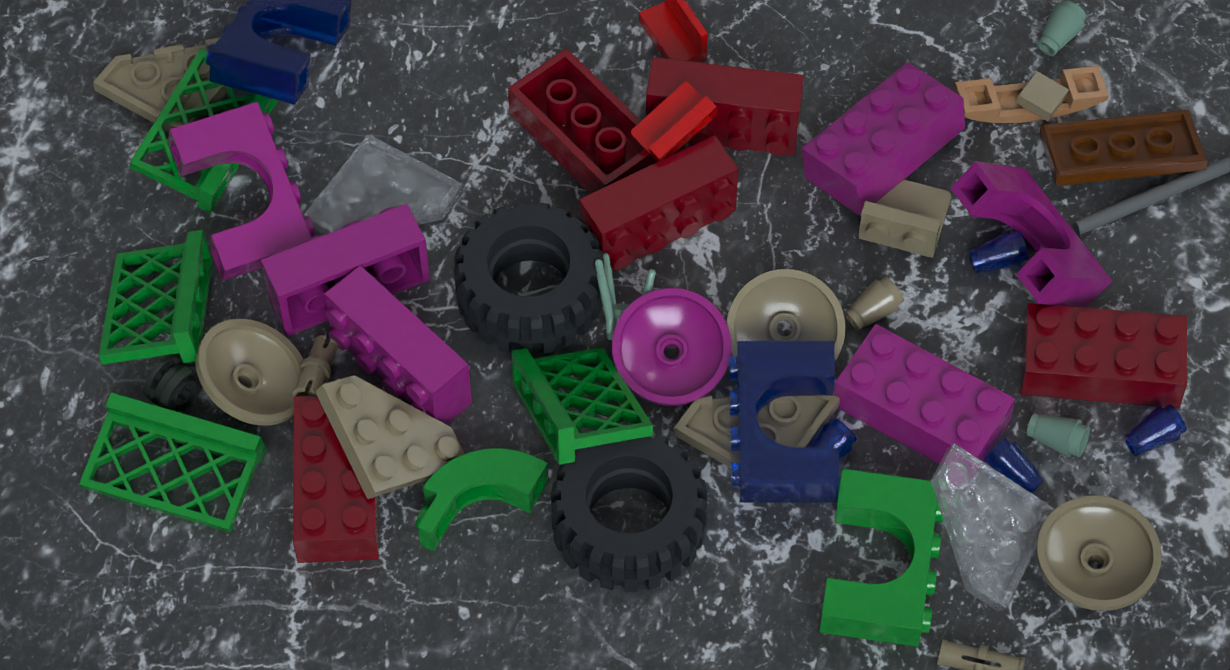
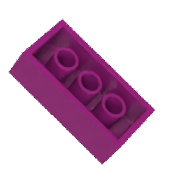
[801,62,965,216]
[261,203,430,337]
[325,265,472,425]
[834,324,1015,481]

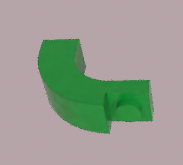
[415,448,549,552]

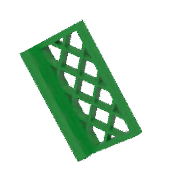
[129,48,282,213]
[98,230,213,365]
[512,347,653,465]
[79,392,267,533]

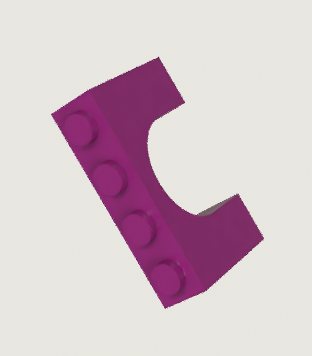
[167,102,315,281]
[951,161,1113,307]

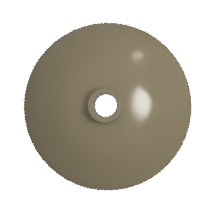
[726,269,845,388]
[196,319,307,426]
[1036,496,1162,611]

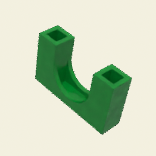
[819,468,946,647]

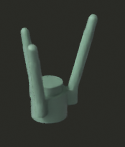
[595,253,656,340]

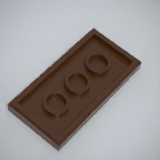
[1039,110,1207,186]

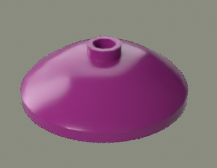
[612,288,731,406]

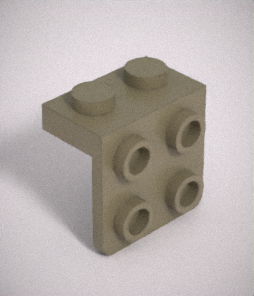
[859,180,951,258]

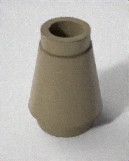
[844,276,904,331]

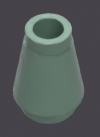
[1036,0,1087,56]
[1027,413,1090,458]

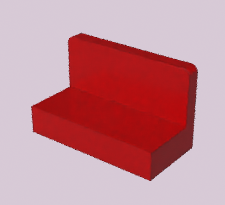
[639,0,708,63]
[631,82,718,162]

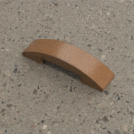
[954,66,1109,123]

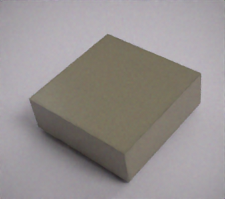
[1016,71,1069,121]

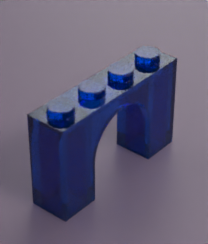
[206,0,351,105]
[729,341,840,503]

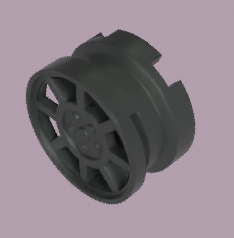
[143,353,203,413]

